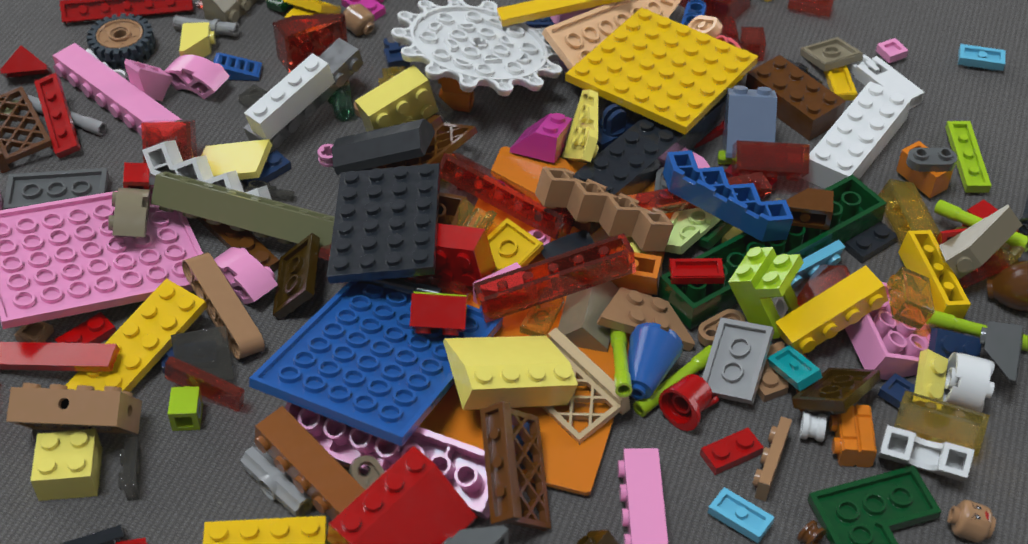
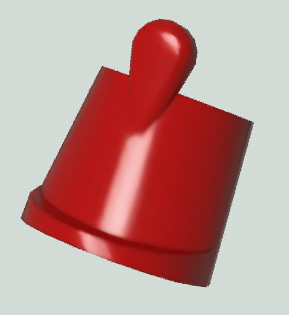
[659,374,719,431]

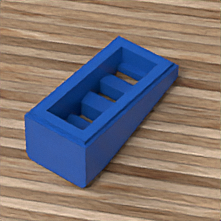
[213,53,263,81]

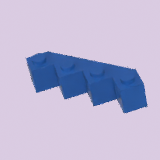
[663,150,793,242]

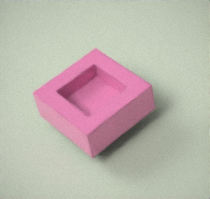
[876,38,908,63]

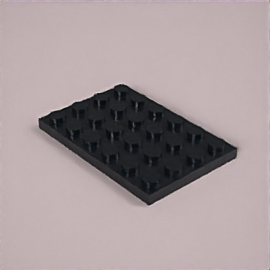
[327,163,441,284]

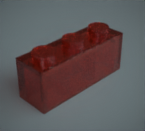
[732,140,810,181]

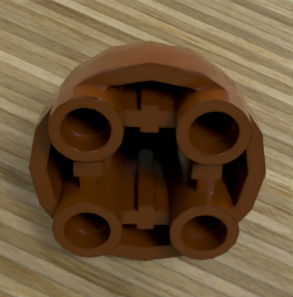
[987,260,1028,312]

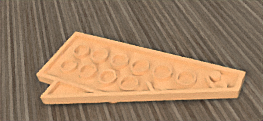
[542,0,681,70]

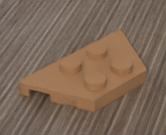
[597,287,695,351]

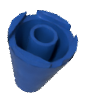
[628,323,683,399]

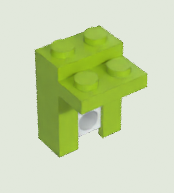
[728,247,804,339]

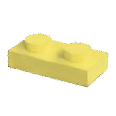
[913,349,948,411]

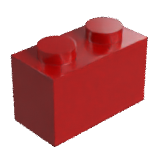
[409,293,467,336]

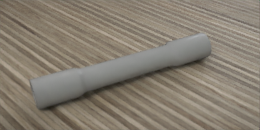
[25,95,107,136]

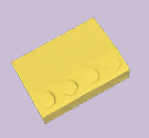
[443,336,578,410]

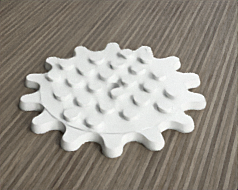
[391,0,562,96]

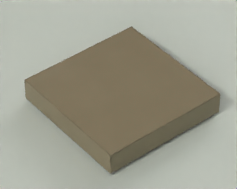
[800,37,863,71]

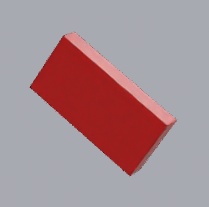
[669,258,725,284]

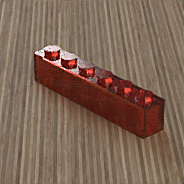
[440,153,575,239]
[473,233,636,323]

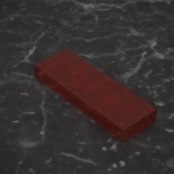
[165,356,245,412]

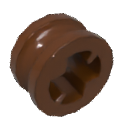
[797,520,826,544]

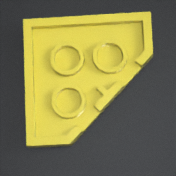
[561,89,598,162]

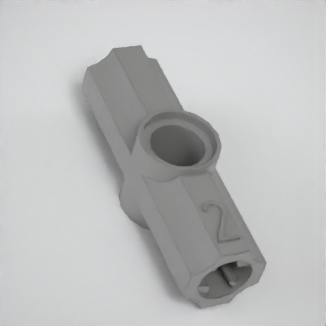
[240,446,313,517]

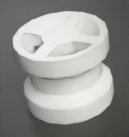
[800,411,827,442]

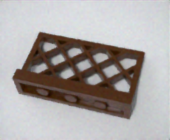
[0,86,53,174]
[372,115,478,169]
[480,401,551,531]

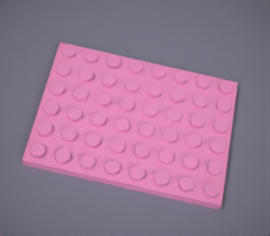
[0,185,203,329]

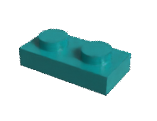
[767,345,823,391]

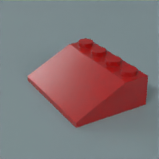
[327,446,477,544]

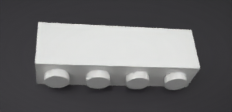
[244,53,335,140]

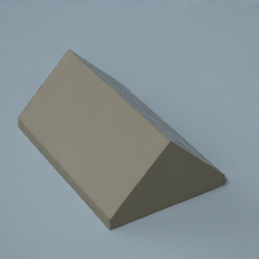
[558,268,620,352]

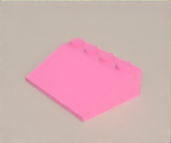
[845,276,931,380]

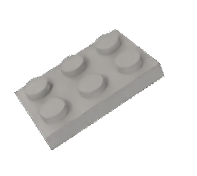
[702,317,774,405]

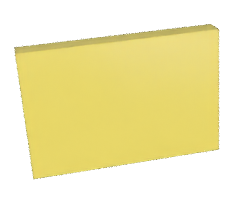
[201,139,272,180]

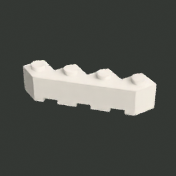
[142,140,272,200]

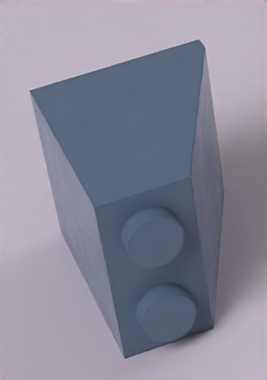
[722,86,777,160]

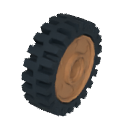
[87,13,156,69]

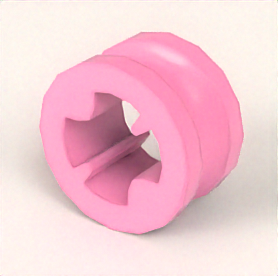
[317,144,333,167]

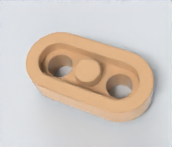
[688,15,722,38]

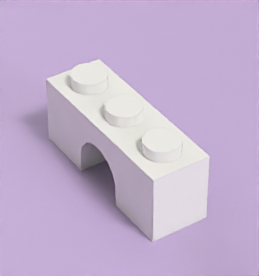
[878,425,975,482]

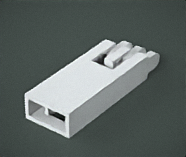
[847,55,925,110]

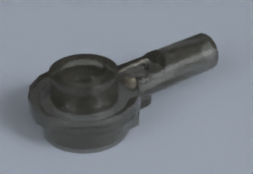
[245,180,295,201]

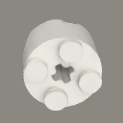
[942,352,995,414]

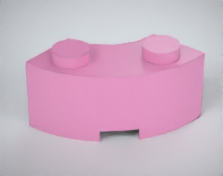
[164,54,230,99]
[214,247,278,304]

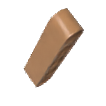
[182,252,265,359]

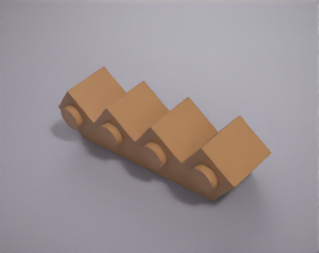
[535,167,674,253]

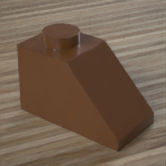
[786,188,834,230]

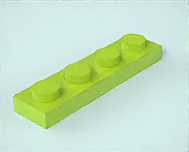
[945,121,991,193]

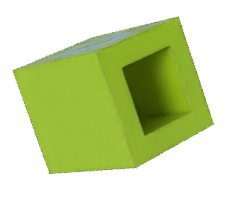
[168,386,203,431]

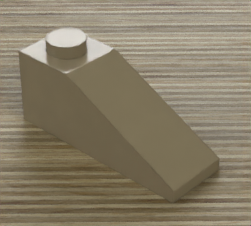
[939,205,1022,279]

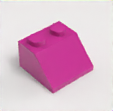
[510,113,573,163]

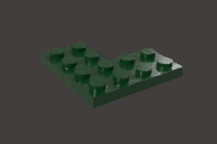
[807,465,942,544]

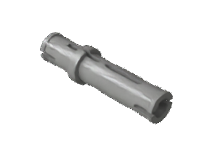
[173,15,239,37]

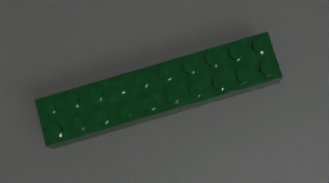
[658,174,887,330]

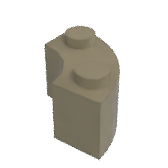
[108,188,150,238]

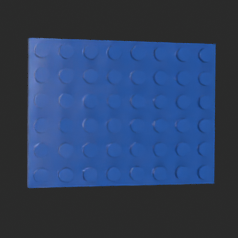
[249,282,503,446]

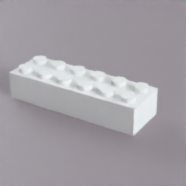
[802,81,912,189]

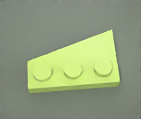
[664,199,721,254]

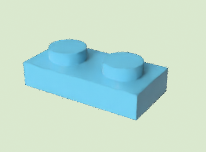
[958,44,1005,71]
[708,487,775,543]

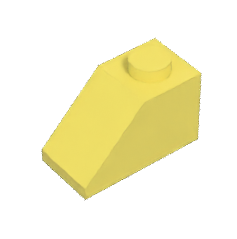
[179,22,216,58]

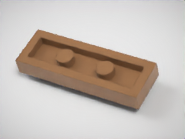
[752,416,792,502]

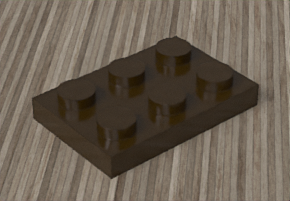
[272,233,320,320]
[792,368,881,414]

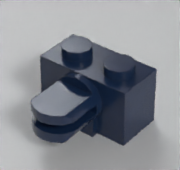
[597,104,635,155]

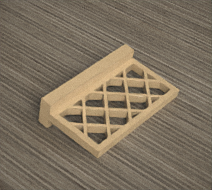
[540,328,630,444]

